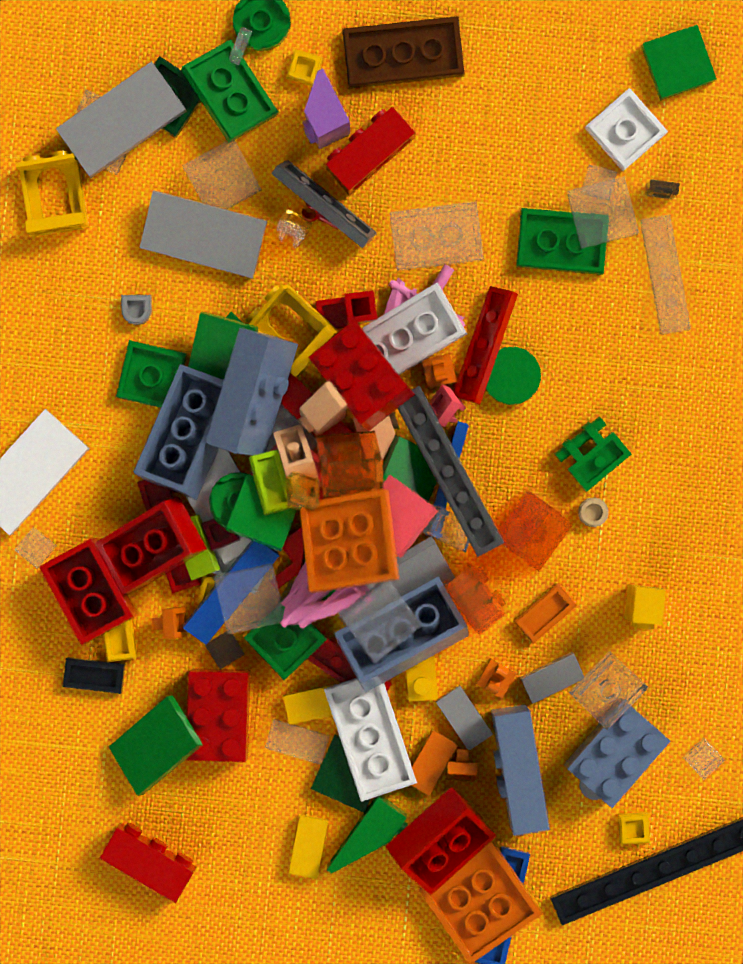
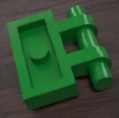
[554,416,632,492]

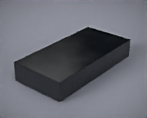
[63,657,126,694]

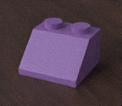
[302,68,351,150]

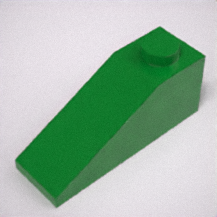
[327,795,408,874]

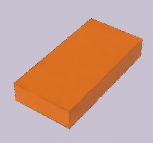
[513,583,577,644]
[411,730,458,796]

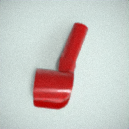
[302,203,338,230]

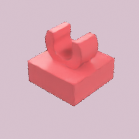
[429,385,466,427]

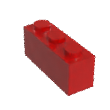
[326,106,416,196]
[99,823,196,903]

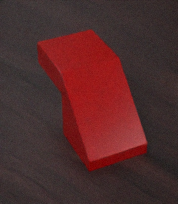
[316,290,378,329]
[270,527,305,590]

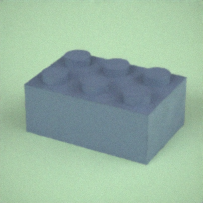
[563,699,671,808]

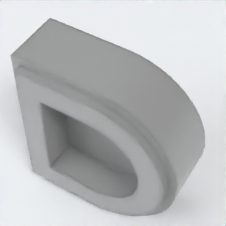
[121,295,152,325]

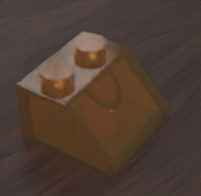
[316,431,383,497]
[498,490,573,572]
[443,564,506,635]

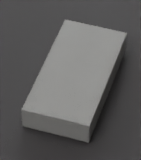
[436,685,493,750]

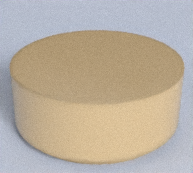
[578,498,608,527]

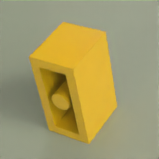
[624,584,666,630]

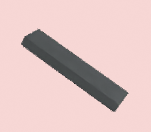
[271,160,377,248]

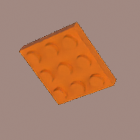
[300,489,399,593]
[419,840,543,964]

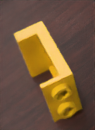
[15,151,89,237]
[246,284,339,377]

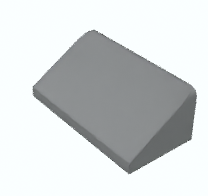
[519,652,585,704]

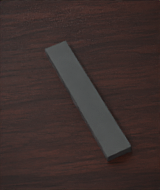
[397,386,505,557]

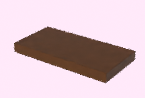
[342,16,465,89]

